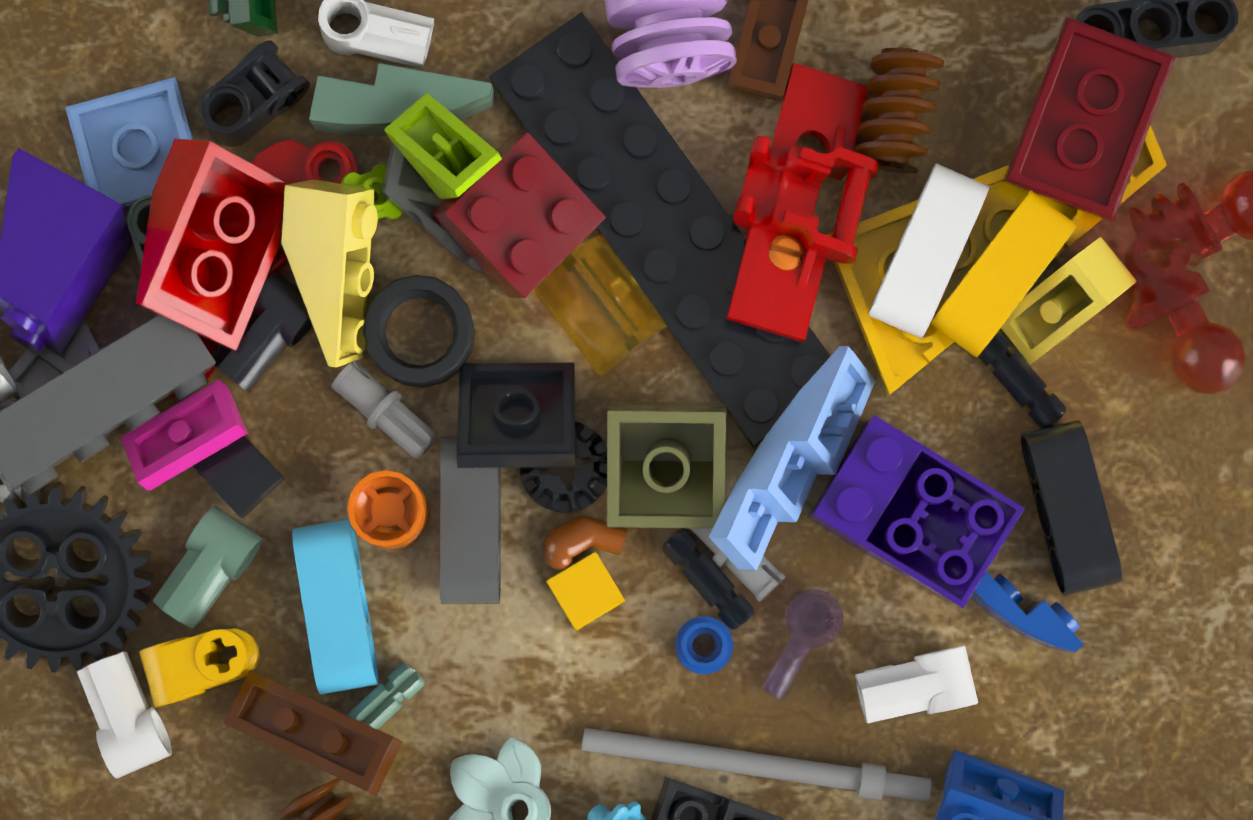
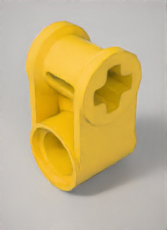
[139,628,260,708]

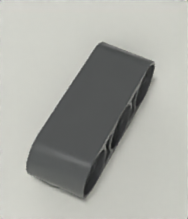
[440,436,501,604]

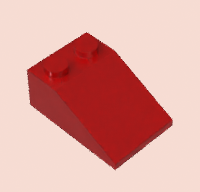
[136,139,288,350]

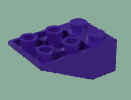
[807,415,1025,609]

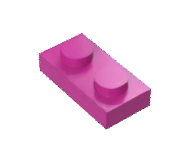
[120,379,248,491]

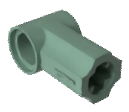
[152,506,263,630]

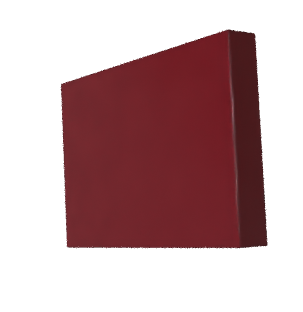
[1003,17,1176,222]

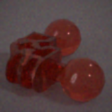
[1125,169,1253,395]

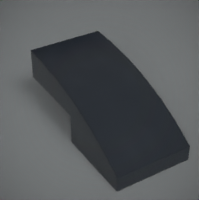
[193,435,286,518]

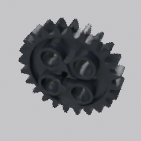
[0,482,154,673]

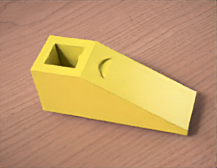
[281,180,378,368]

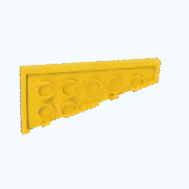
[827,125,1167,397]

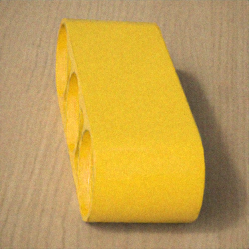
[930,190,1077,358]

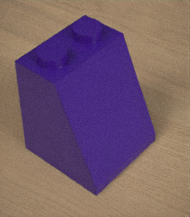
[0,148,133,356]

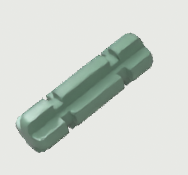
[347,663,425,729]

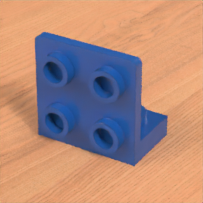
[933,750,1064,820]

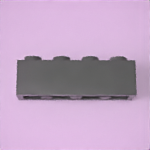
[0,315,216,495]

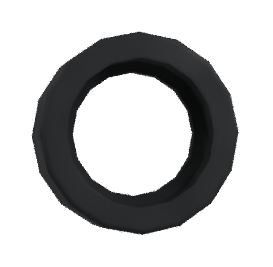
[363,275,475,388]

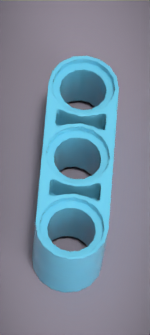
[292,518,379,695]

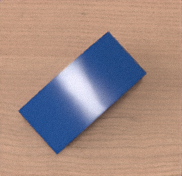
[971,572,1084,652]

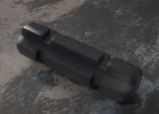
[978,330,1067,429]
[662,529,754,630]

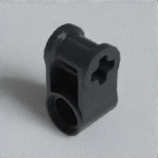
[199,40,310,147]

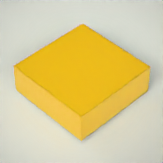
[546,551,626,631]

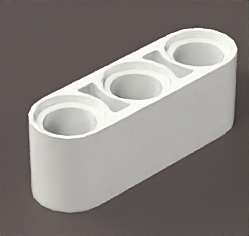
[868,163,989,339]

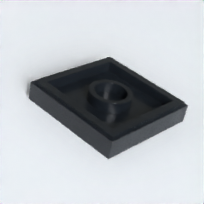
[456,362,575,468]

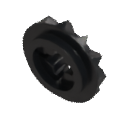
[519,422,607,513]

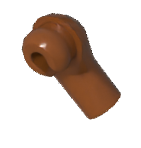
[543,515,628,570]

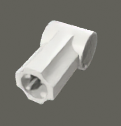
[318,0,434,69]
[855,645,978,723]
[77,652,172,778]

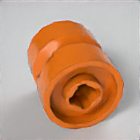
[347,470,431,550]

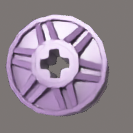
[604,0,737,88]

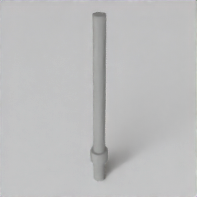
[582,727,931,802]

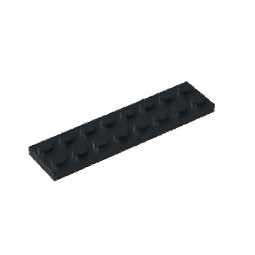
[489,12,830,447]

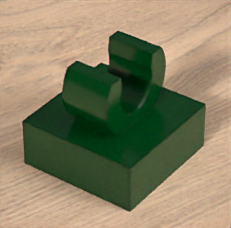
[208,0,278,37]

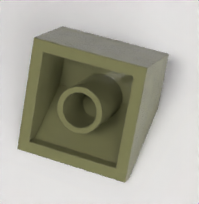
[607,402,727,529]

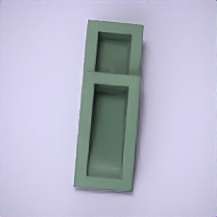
[309,63,495,136]

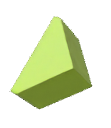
[384,93,502,199]

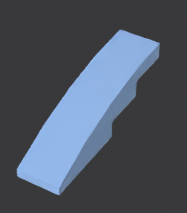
[709,346,876,571]

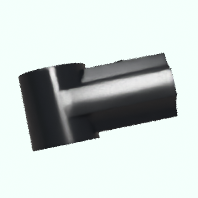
[212,272,313,392]

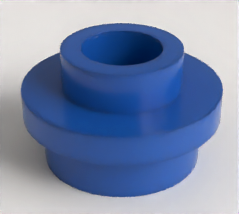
[675,616,733,674]

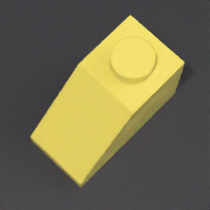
[1001,237,1137,365]

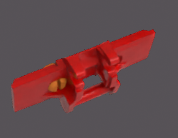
[726,63,879,342]

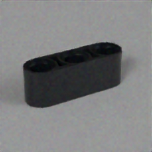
[1074,0,1238,58]
[1021,420,1122,596]

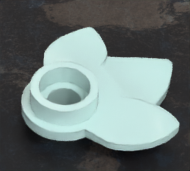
[449,737,551,820]

